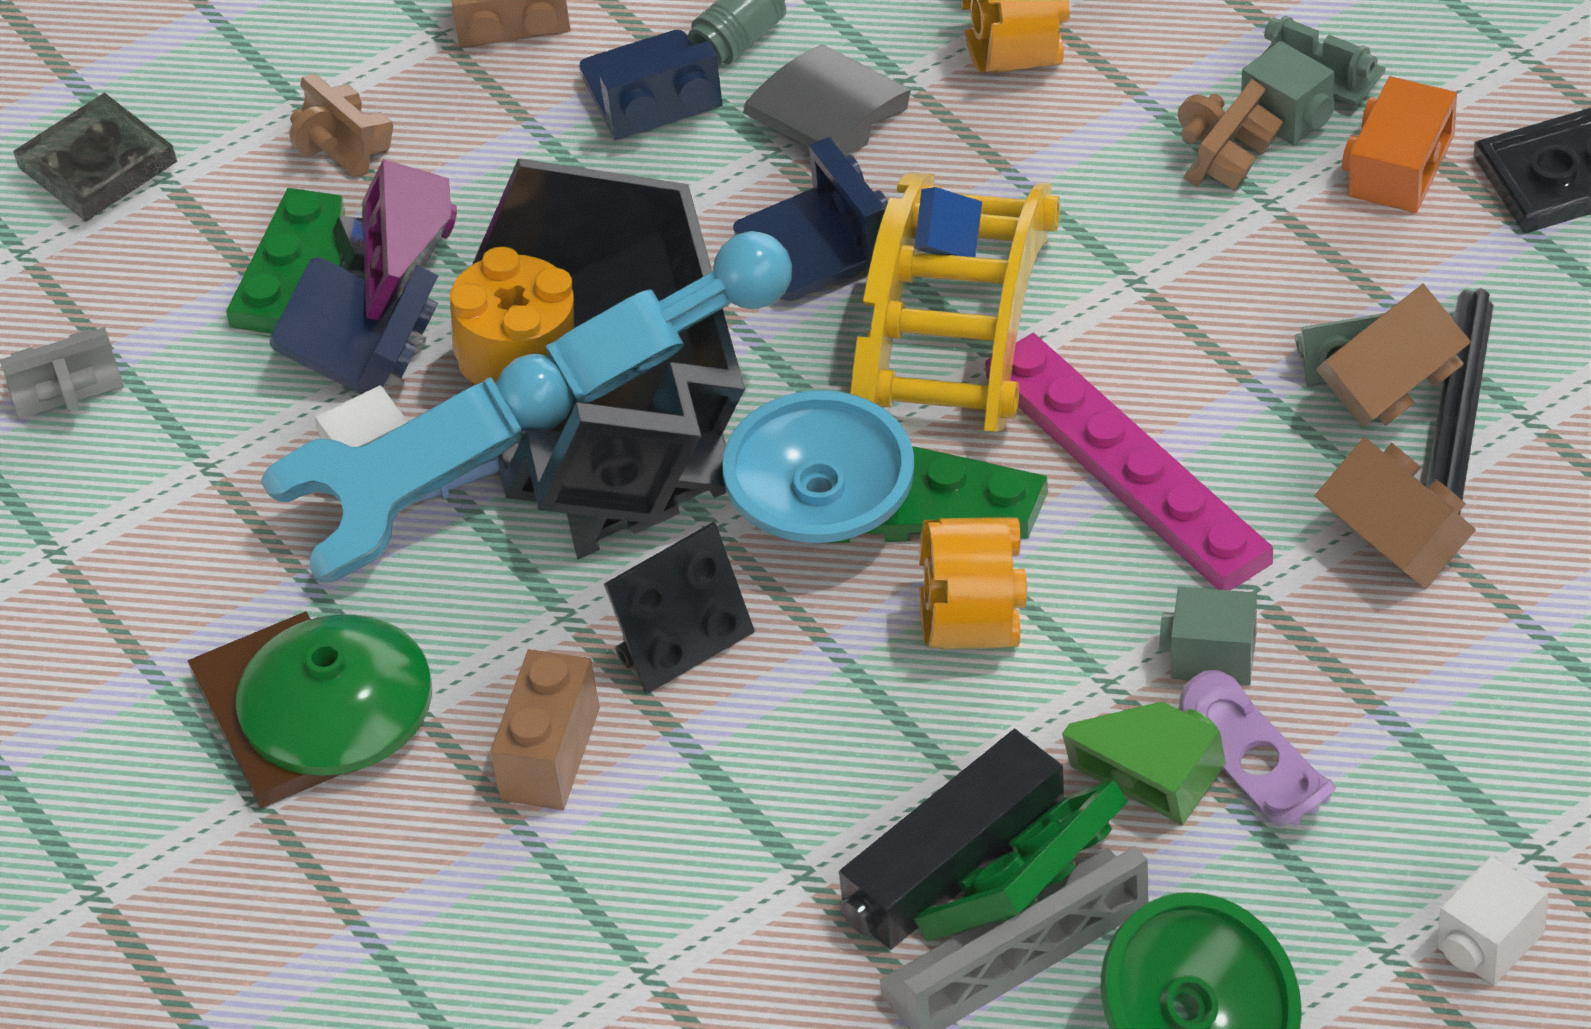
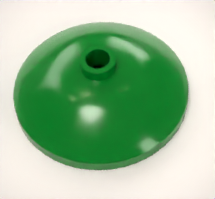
[236,614,432,776]
[1100,892,1302,1029]

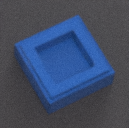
[914,187,982,257]

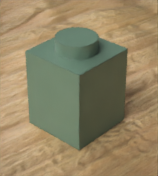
[1241,41,1335,145]
[1159,586,1257,685]

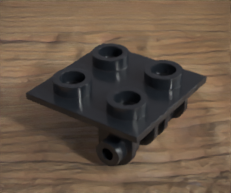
[604,522,755,694]

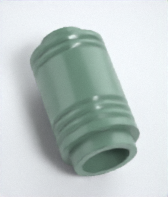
[688,0,786,66]

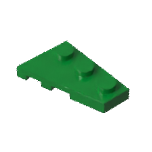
[226,188,346,334]
[828,446,1048,543]
[913,780,1128,942]

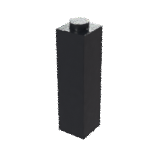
[839,728,1064,950]

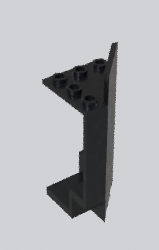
[472,158,745,560]

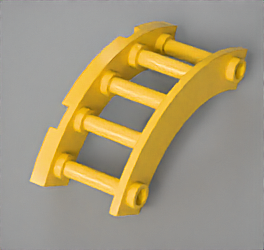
[850,172,1060,432]

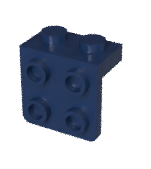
[579,30,723,140]
[733,136,888,301]
[269,257,438,394]

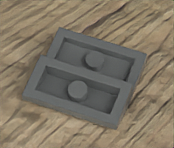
[743,44,911,155]

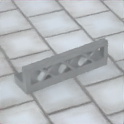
[880,846,1149,1029]

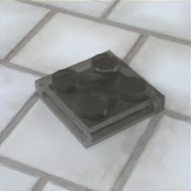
[13,92,177,222]

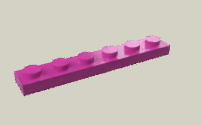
[985,332,1273,590]

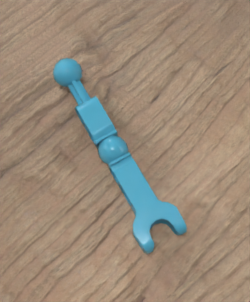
[261,231,792,582]

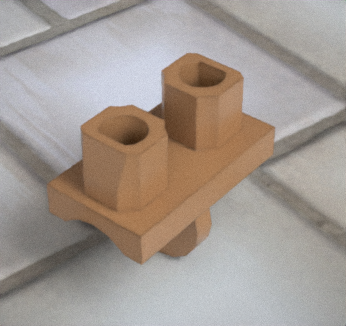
[289,74,393,177]
[1177,79,1284,191]

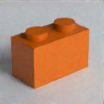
[1342,76,1457,213]

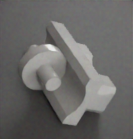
[0,327,124,420]

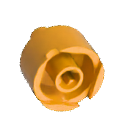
[961,0,1070,73]
[450,247,574,385]
[919,517,1027,649]

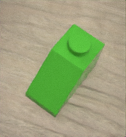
[1062,701,1226,825]

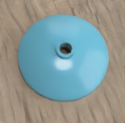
[722,390,914,543]

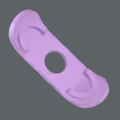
[1179,670,1336,826]

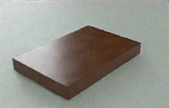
[187,611,341,809]

